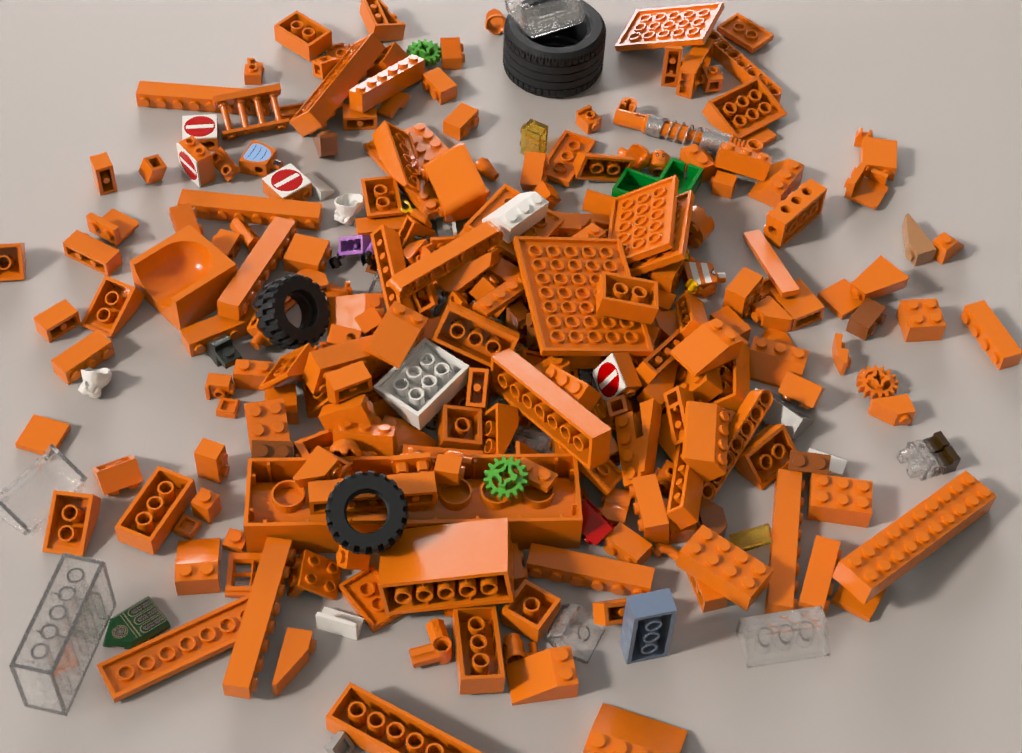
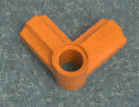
[409,618,453,668]

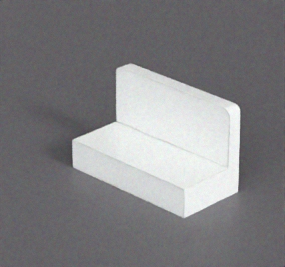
[436,217,457,237]
[315,606,365,640]

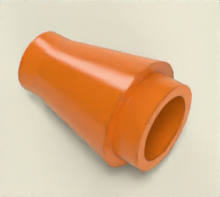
[475,157,499,182]

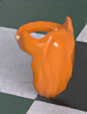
[485,8,506,35]

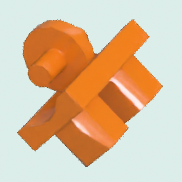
[212,147,242,182]
[393,447,431,474]

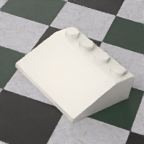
[373,338,470,430]

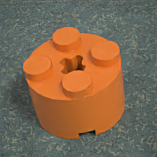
[687,205,715,248]

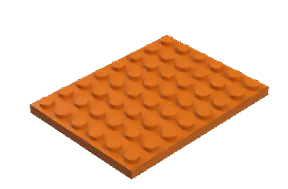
[513,236,654,356]

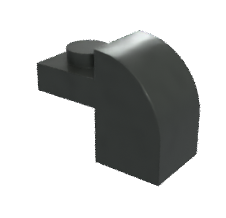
[207,334,242,369]

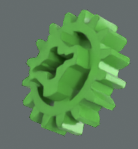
[406,39,442,67]
[483,455,529,501]

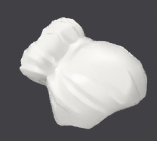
[334,193,364,225]
[78,367,112,399]

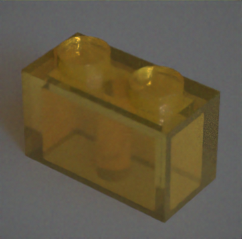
[520,118,548,155]

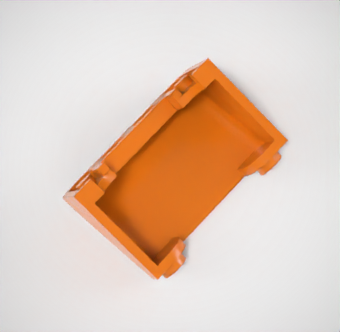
[420,143,487,224]

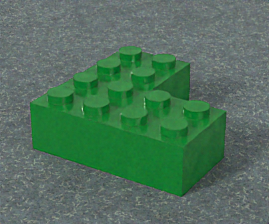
[612,158,704,197]

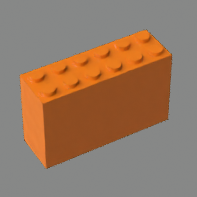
[378,517,514,616]

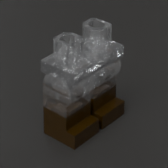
[897,431,961,481]

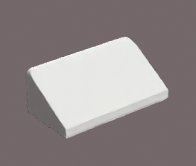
[302,173,335,200]

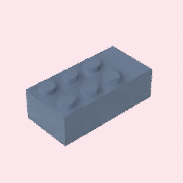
[619,588,677,664]

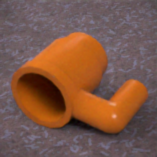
[502,633,539,664]

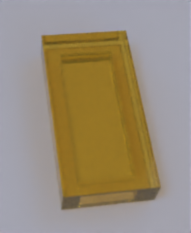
[729,523,773,551]

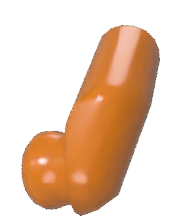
[652,543,679,563]

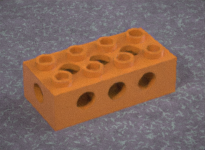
[763,178,827,249]

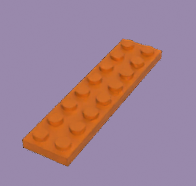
[96,594,277,703]

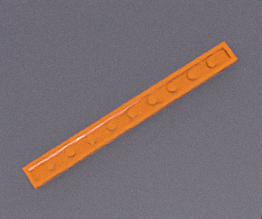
[472,223,606,318]

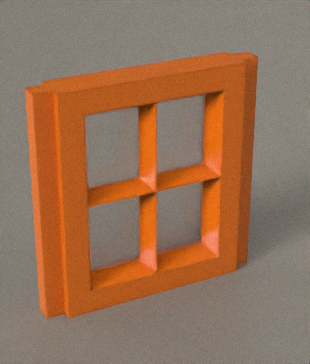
[225,552,262,598]

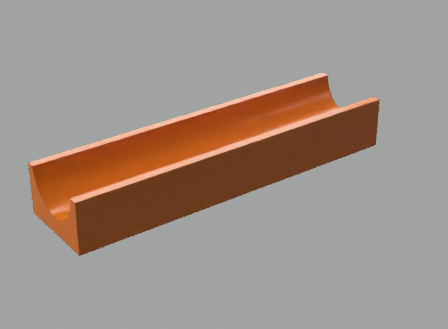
[243,453,583,554]

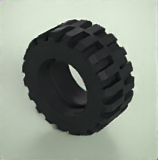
[255,274,330,350]
[325,471,408,555]

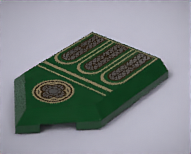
[103,596,171,649]

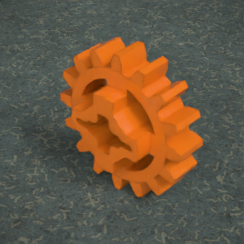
[856,365,899,401]

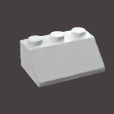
[482,191,549,243]

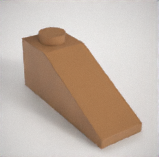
[902,213,937,267]

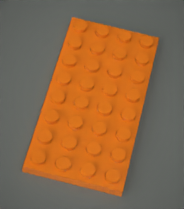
[363,123,490,220]

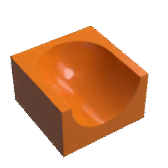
[130,225,237,331]

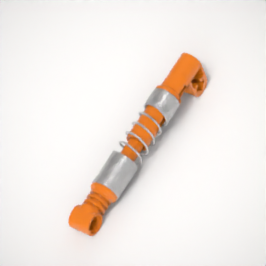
[613,97,763,153]

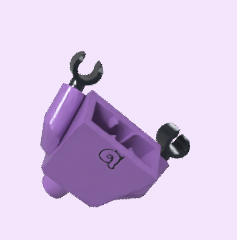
[329,235,374,269]

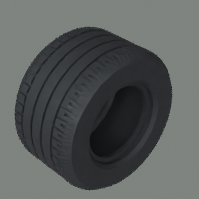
[503,0,606,98]

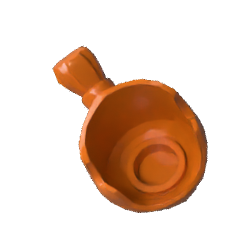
[618,143,651,172]
[329,438,378,457]

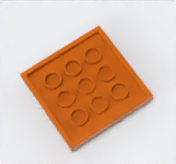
[463,183,565,262]

